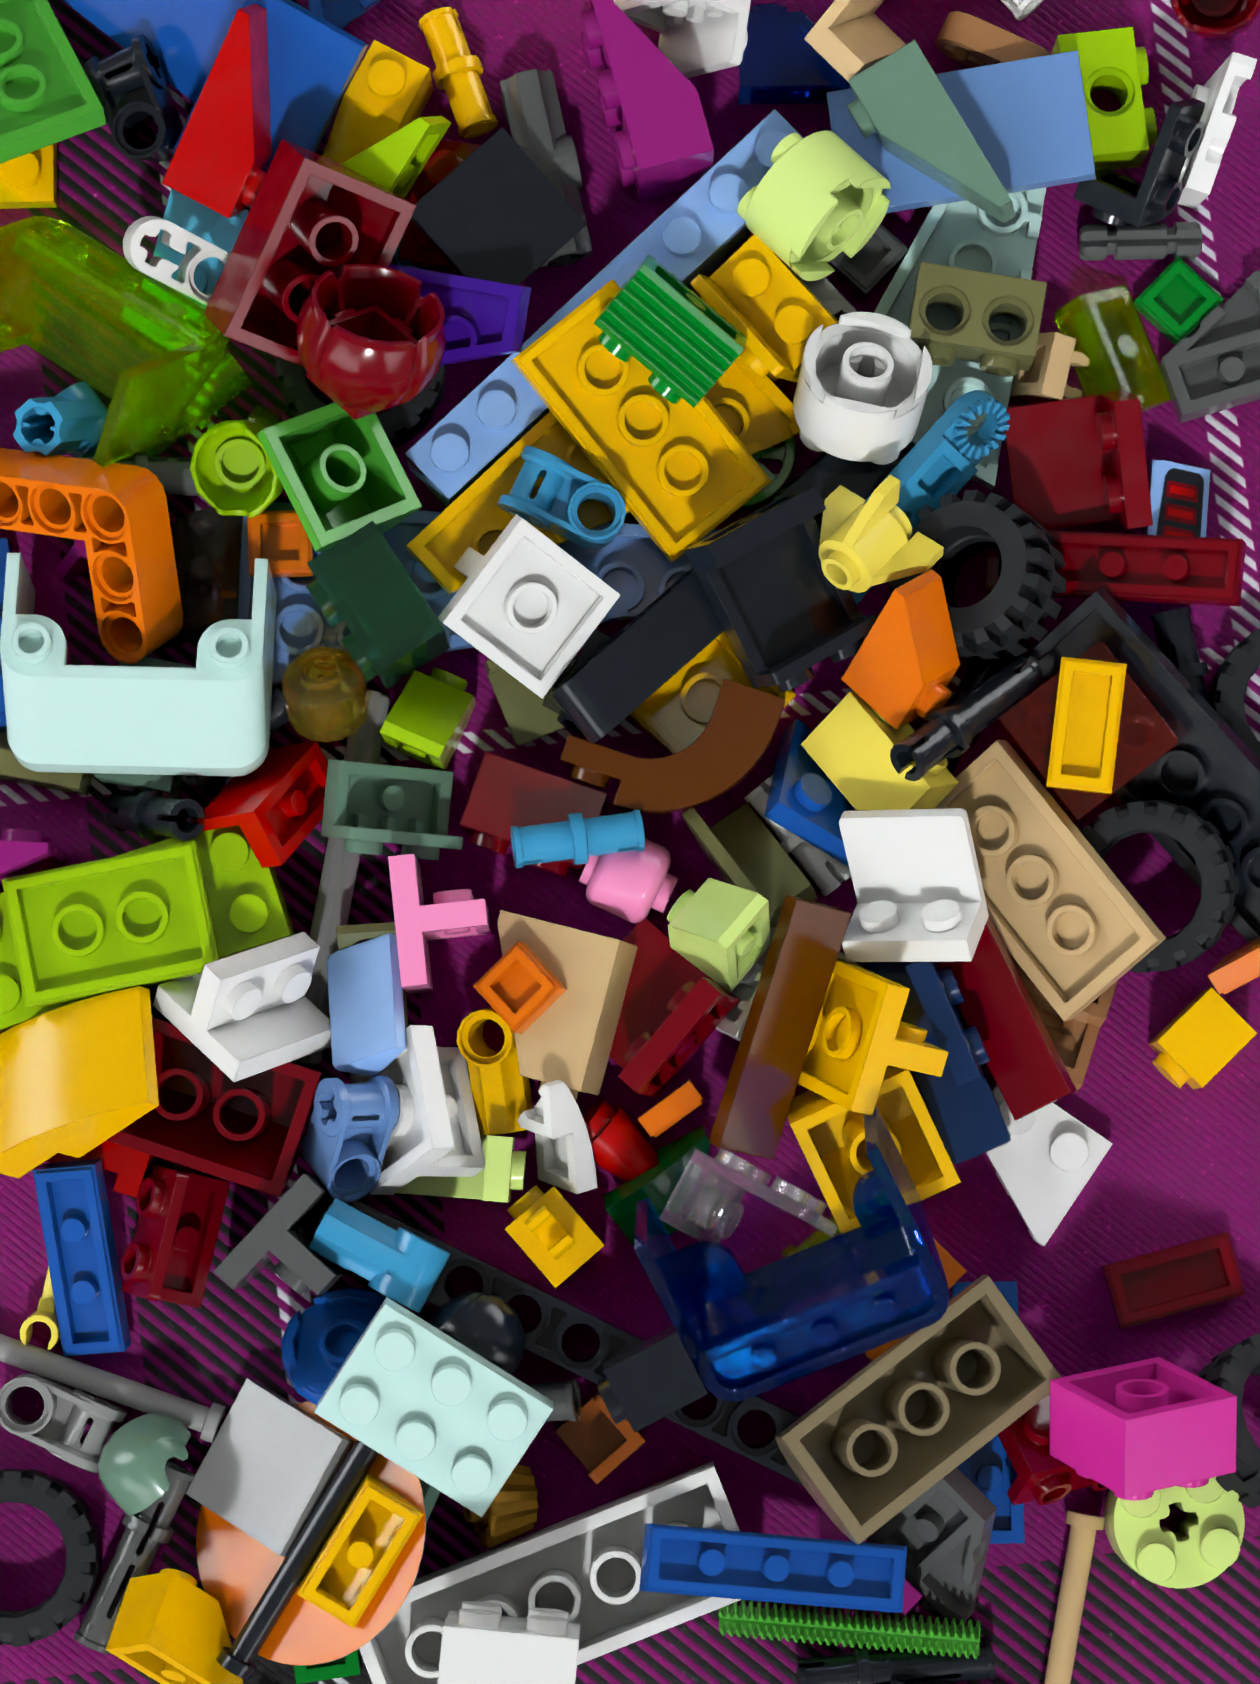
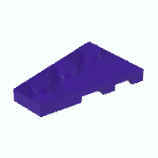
[388,264,531,366]

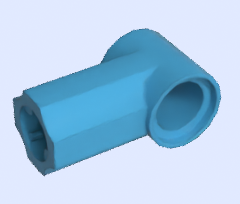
[13,381,124,457]
[309,1198,451,1313]

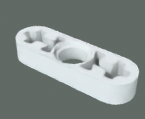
[123,216,230,306]

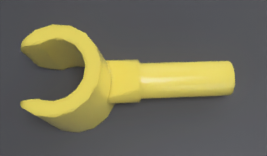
[20,1266,61,1350]

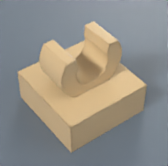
[1010,332,1090,403]

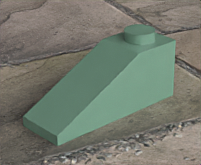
[846,40,1015,223]

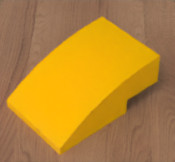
[0,986,159,1178]

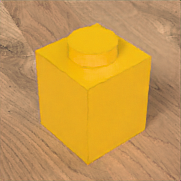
[1148,987,1257,1090]

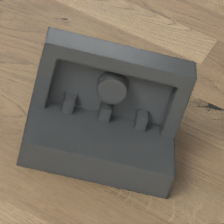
[213,1174,345,1295]

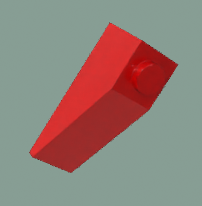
[162,3,272,218]

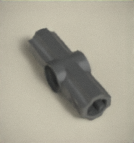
[500,69,592,268]

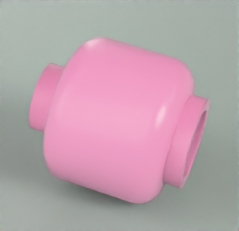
[579,839,678,923]

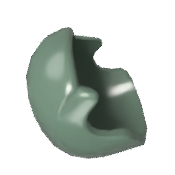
[98,1413,191,1516]

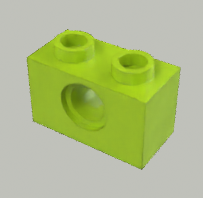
[1051,27,1157,171]

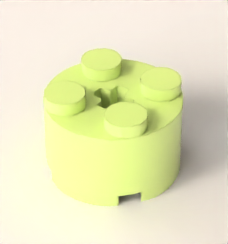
[737,130,891,281]
[1103,1477,1245,1589]

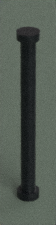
[216,1440,379,1680]

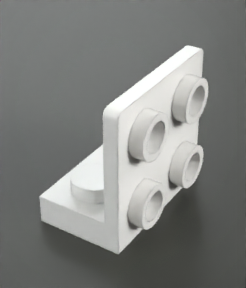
[839,808,989,962]

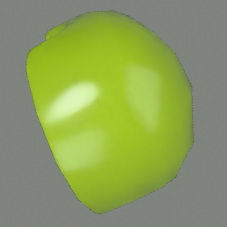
[190,420,283,519]

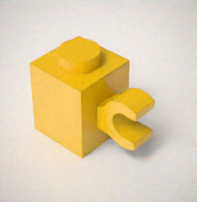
[505,1185,605,1288]

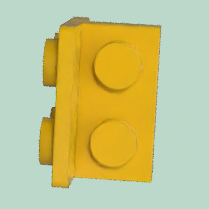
[690,235,839,383]

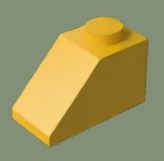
[323,40,434,164]
[105,1568,243,1684]

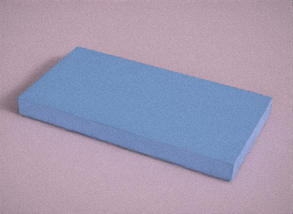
[826,50,1096,213]

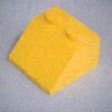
[787,1065,961,1237]

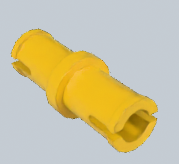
[419,7,498,139]

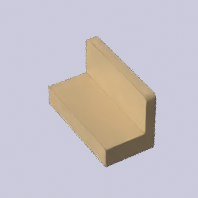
[804,0,906,82]

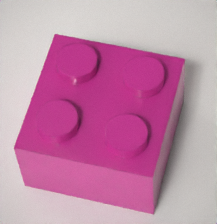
[1050,1357,1237,1501]

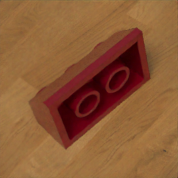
[203,139,416,368]
[107,1015,328,1197]

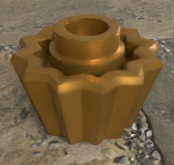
[462,1464,538,1548]

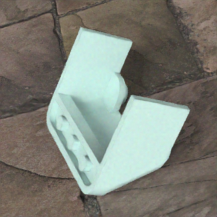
[0,553,277,777]

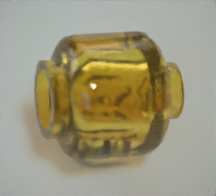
[281,646,370,742]

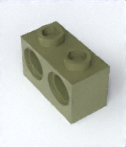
[907,262,1047,377]

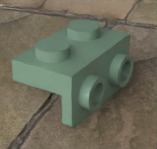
[321,759,463,860]

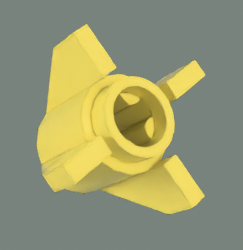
[819,475,944,593]

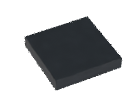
[411,127,587,286]

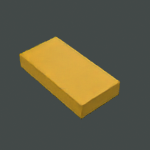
[1046,657,1127,794]

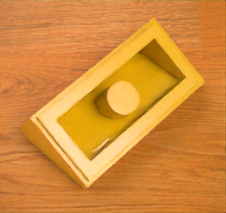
[297,1474,423,1628]

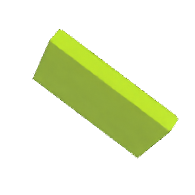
[1,841,219,1009]

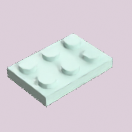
[314,1297,554,1517]

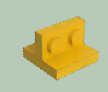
[798,958,949,1116]

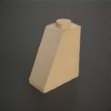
[497,910,638,1101]

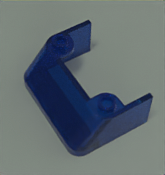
[634,1105,949,1401]

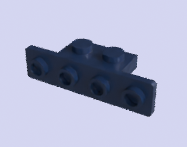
[866,962,1011,1164]

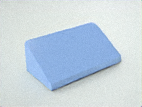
[327,933,407,1077]

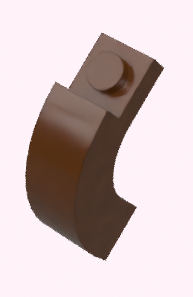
[560,678,786,814]

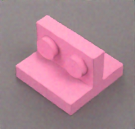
[388,854,491,994]

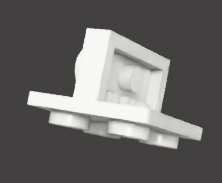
[613,0,751,78]

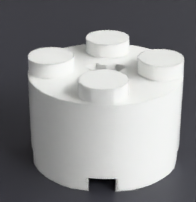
[793,312,933,465]

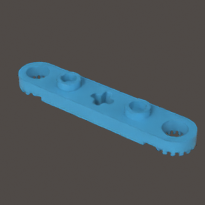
[850,390,1010,604]

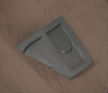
[1159,270,1260,423]
[868,1467,997,1626]

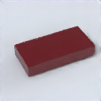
[1101,1232,1245,1329]

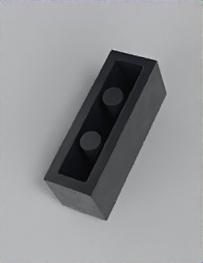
[597,1325,708,1432]

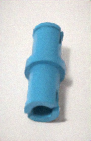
[510,810,645,868]

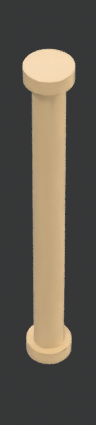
[1044,1510,1105,1684]

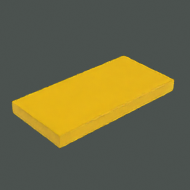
[511,279,772,562]

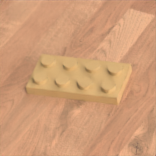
[934,740,1166,1021]

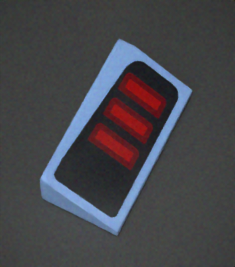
[1142,459,1210,537]

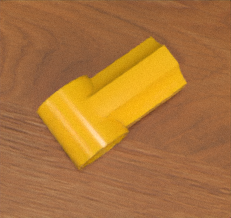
[457,1007,533,1135]

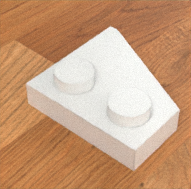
[1178,52,1257,209]
[986,1083,1113,1246]

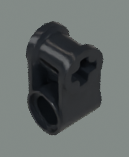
[84,34,183,163]

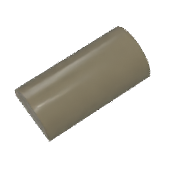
[775,1275,1061,1545]

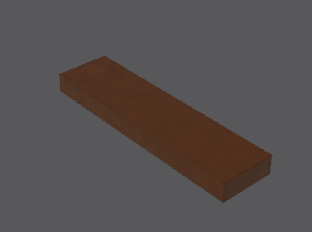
[709,894,851,1160]

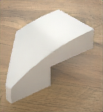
[517,1080,598,1194]

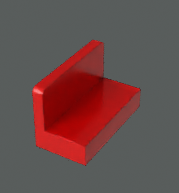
[197,741,328,868]

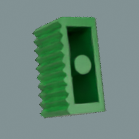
[594,255,747,408]

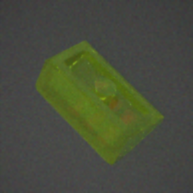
[1055,285,1171,412]

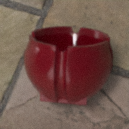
[296,264,446,420]

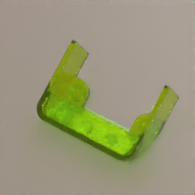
[0,216,230,467]

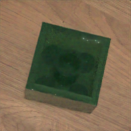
[306,521,450,690]

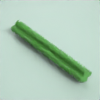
[719,1600,981,1659]

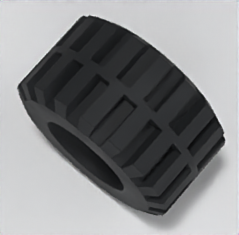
[889,490,1067,664]

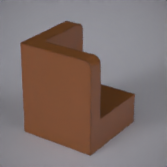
[555,1391,646,1485]

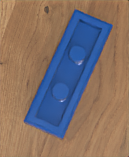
[33,1159,131,1356]

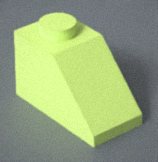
[667,878,771,992]

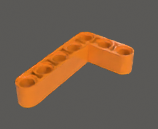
[0,448,183,664]

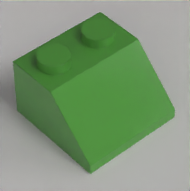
[257,402,422,552]

